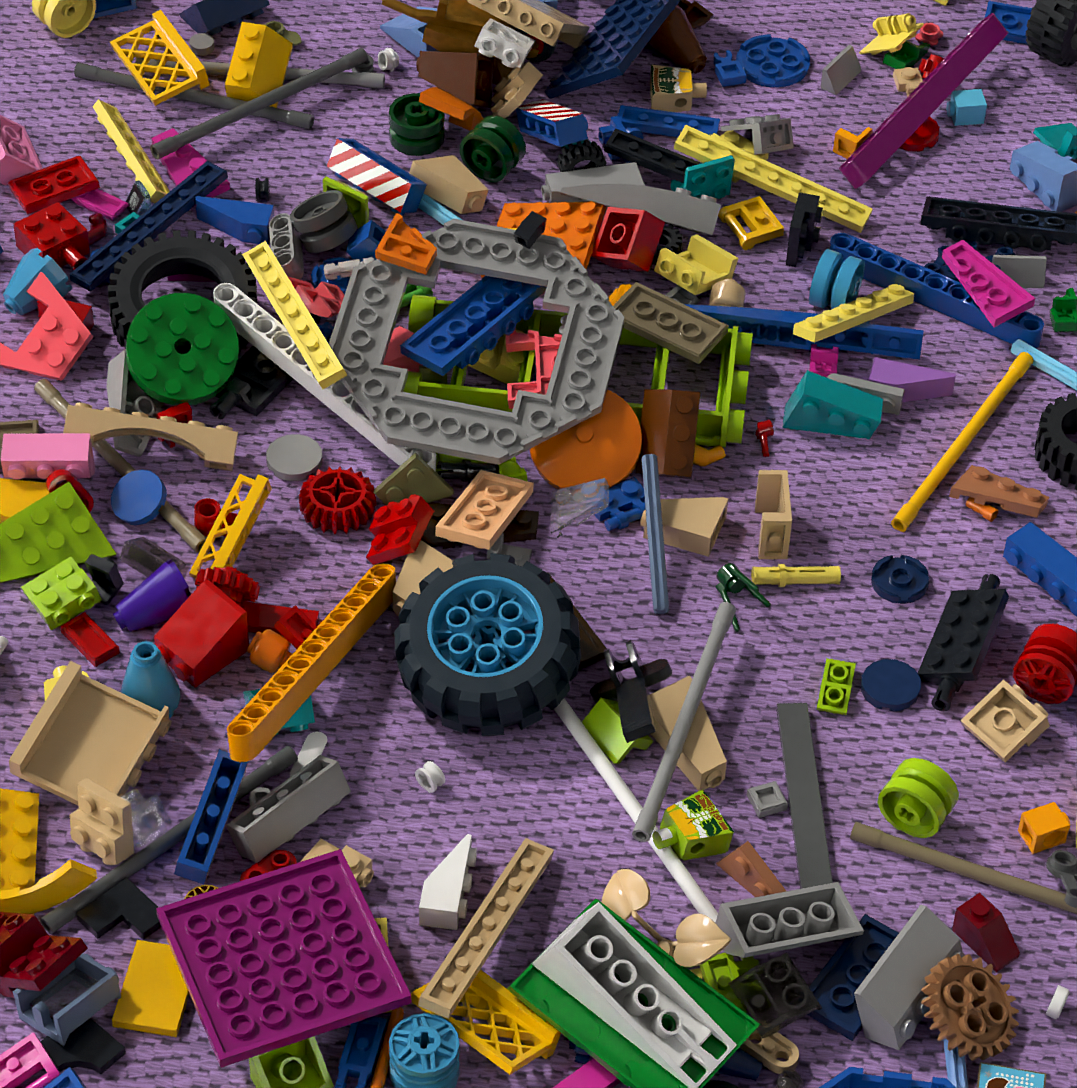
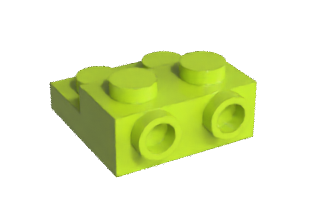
[21,556,102,630]

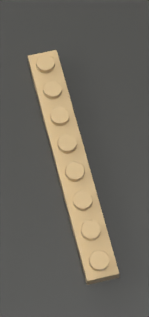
[418,838,554,1019]

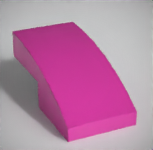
[809,344,839,377]

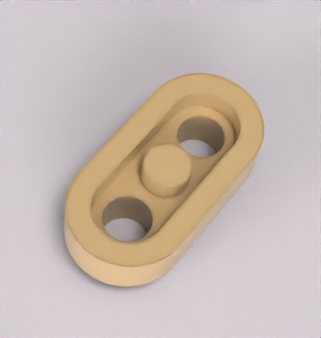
[740,1021,799,1074]

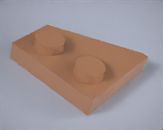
[716,841,786,897]

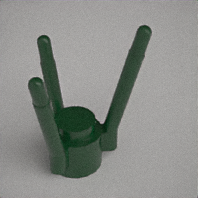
[716,563,771,632]

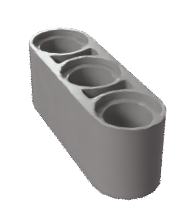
[269,213,304,280]

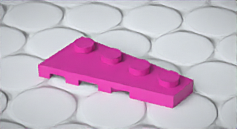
[942,240,1036,327]

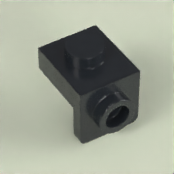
[85,554,124,605]

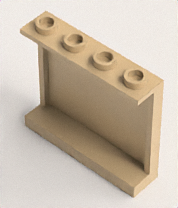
[468,0,590,48]
[9,660,172,806]

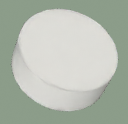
[1045,985,1070,1019]

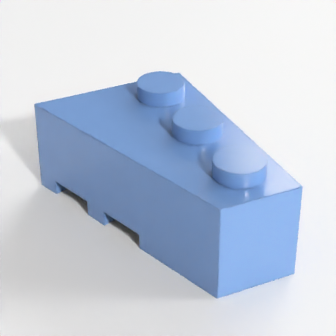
[1010,141,1077,212]

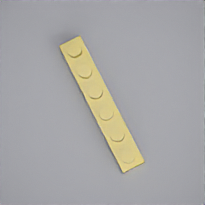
[93,99,170,203]
[793,284,914,343]

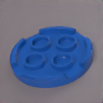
[736,34,810,87]

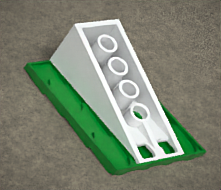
[507,899,760,1088]

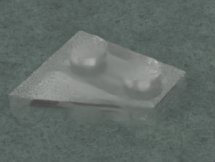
[550,478,609,538]

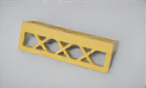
[189,474,272,578]

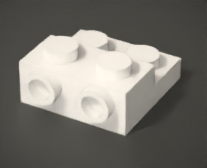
[474,18,535,68]

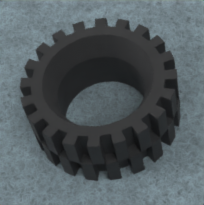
[1034,393,1077,490]

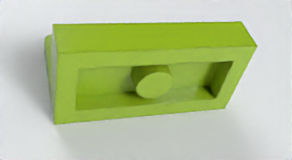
[582,697,653,764]

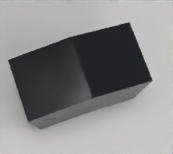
[514,211,547,249]

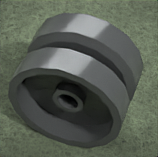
[290,190,358,253]

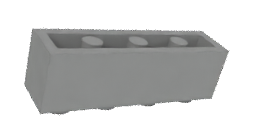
[226,755,351,863]

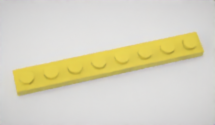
[674,125,873,233]
[242,241,347,390]

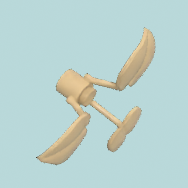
[601,869,731,968]

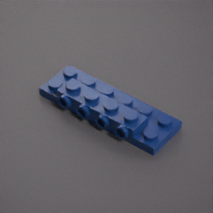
[400,276,547,376]

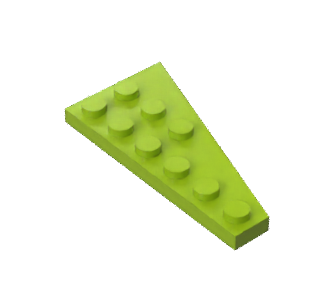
[0,482,117,583]

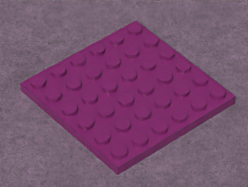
[156,849,412,1068]

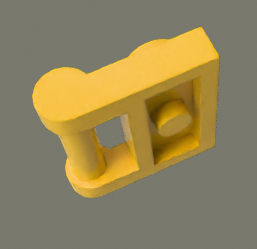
[718,196,784,250]

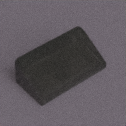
[120,537,186,577]

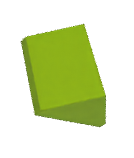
[249,1036,334,1088]

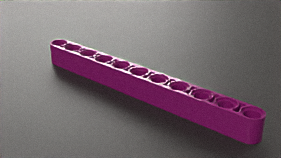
[839,13,1009,189]

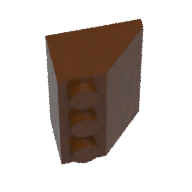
[636,389,701,479]

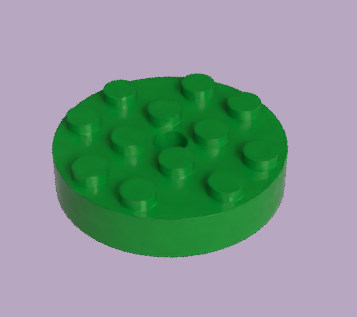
[126,293,239,406]

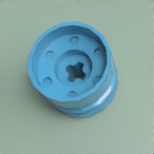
[389,1013,460,1088]

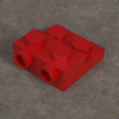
[366,494,434,565]

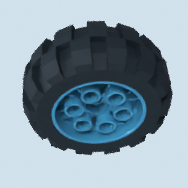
[394,553,581,736]

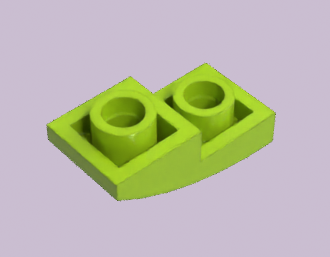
[817,658,856,715]

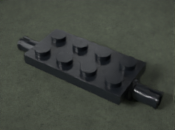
[209,313,321,419]
[918,574,1009,711]

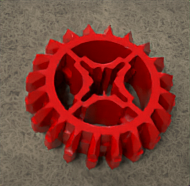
[299,466,376,535]

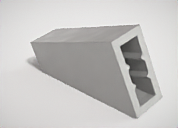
[541,162,645,213]

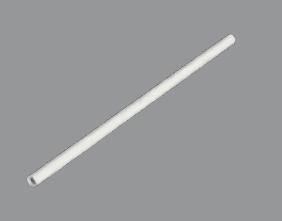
[515,642,718,922]

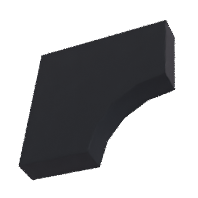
[41,1018,126,1074]

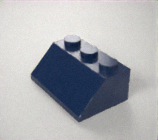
[179,0,270,36]

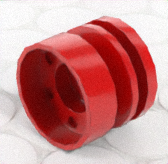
[1013,624,1077,704]

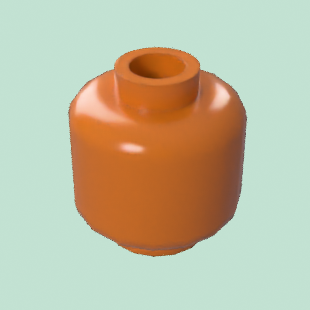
[247,629,292,673]

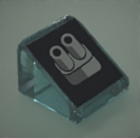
[125,180,151,216]

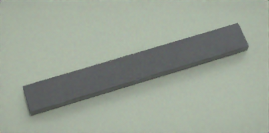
[776,703,833,889]

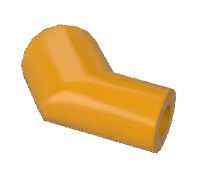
[693,444,726,467]

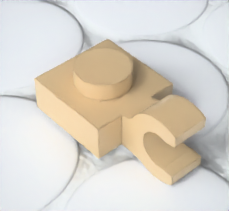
[893,67,923,97]

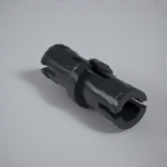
[436,459,496,482]

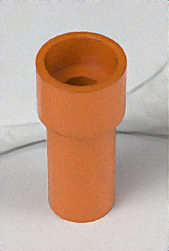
[966,497,999,522]

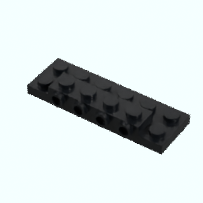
[920,196,1077,252]

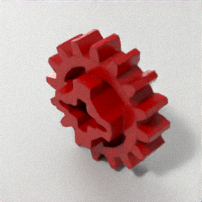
[195,566,261,605]

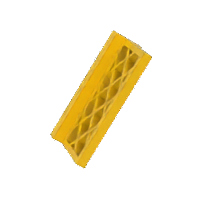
[110,10,210,106]
[411,969,561,1075]

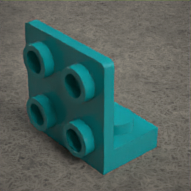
[1033,123,1077,159]
[670,155,735,199]

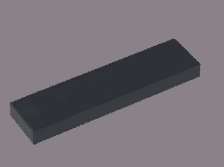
[604,128,701,183]

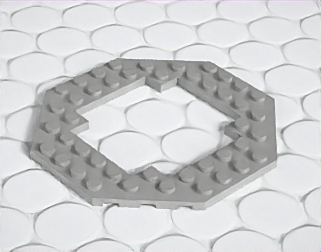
[329,219,624,465]

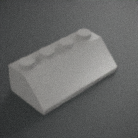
[715,882,864,958]
[854,905,965,1050]

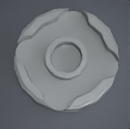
[266,434,322,481]

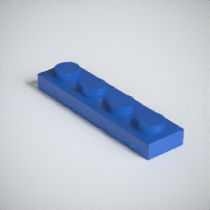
[618,105,720,137]

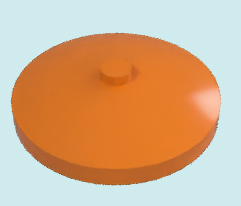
[530,389,642,496]

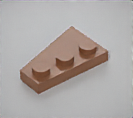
[949,465,1049,518]

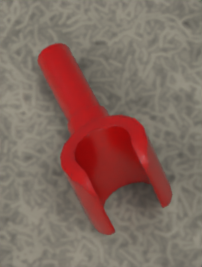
[755,420,774,457]

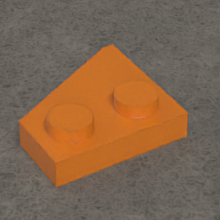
[375,213,437,275]

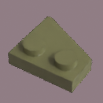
[374,453,454,506]

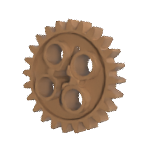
[921,954,1019,1061]

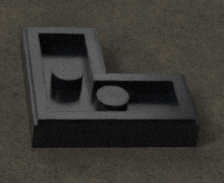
[76,877,161,940]

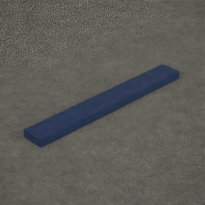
[70,161,228,292]

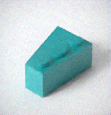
[782,370,883,439]

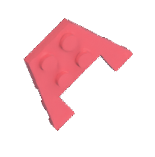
[0,272,93,381]
[505,328,562,409]

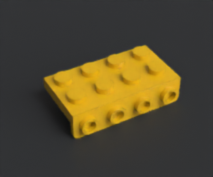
[0,788,39,891]

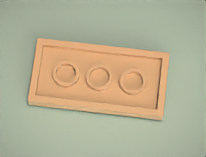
[435,470,534,550]

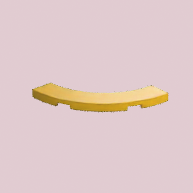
[0,859,97,914]

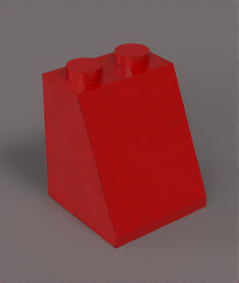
[154,579,249,688]

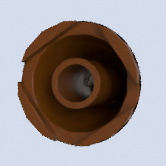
[647,6,707,74]

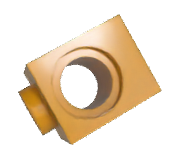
[1018,802,1070,854]

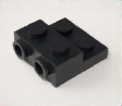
[786,193,823,267]

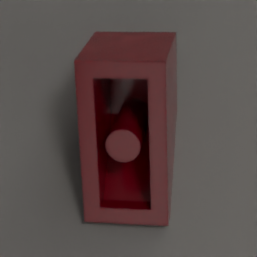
[952,892,1020,972]

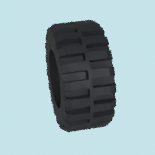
[1025,0,1077,67]

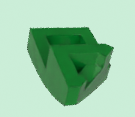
[883,40,930,69]
[1049,288,1077,332]

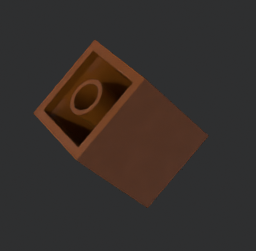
[416,51,494,108]

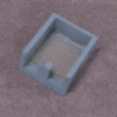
[13,953,121,1046]

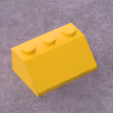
[225,22,293,108]

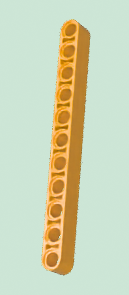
[227,564,396,762]

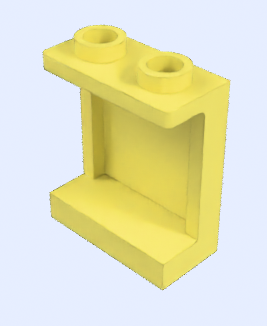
[654,234,739,295]

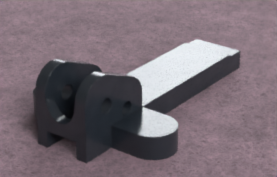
[590,640,672,743]

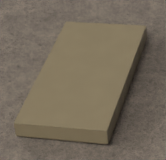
[613,282,729,364]

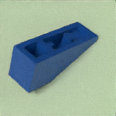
[195,196,274,244]

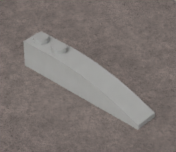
[560,184,721,236]

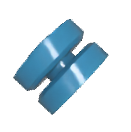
[809,249,865,309]

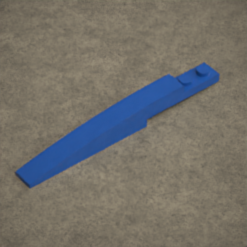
[684,304,924,360]

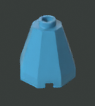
[3,248,73,315]

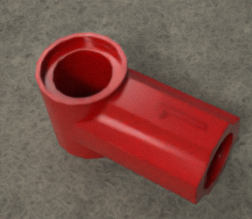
[194,498,237,537]

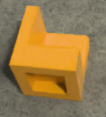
[833,127,873,159]

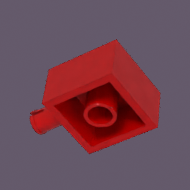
[13,202,90,270]
[591,207,665,272]

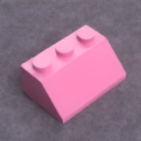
[0,115,43,186]
[1,433,95,479]

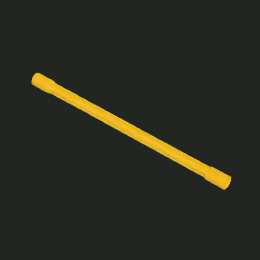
[891,352,1034,532]

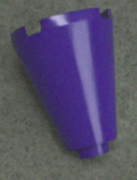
[113,559,191,632]

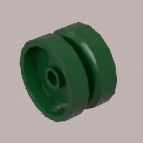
[389,93,445,156]
[459,116,526,183]

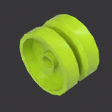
[877,758,959,838]

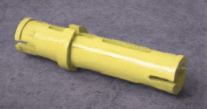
[751,564,841,587]

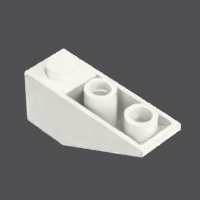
[419,834,477,930]

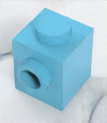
[946,89,987,126]

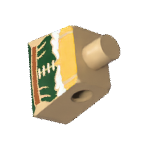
[650,65,707,112]

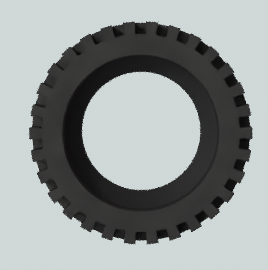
[108,230,257,354]

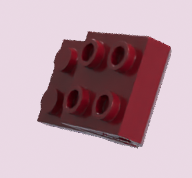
[0,912,88,998]

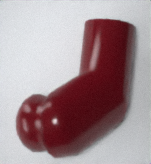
[88,213,107,246]

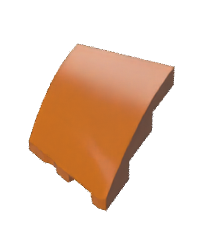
[419,87,483,131]

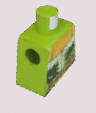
[652,790,734,860]

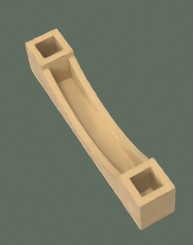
[63,403,238,471]

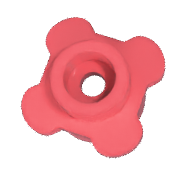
[915,23,943,46]

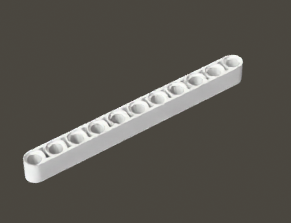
[213,283,436,472]

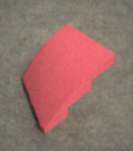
[287,276,344,318]

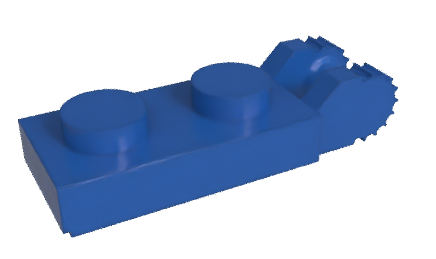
[335,1016,387,1088]

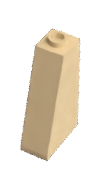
[650,676,727,791]

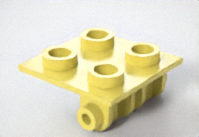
[859,13,924,55]

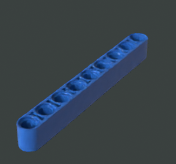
[829,233,1044,349]

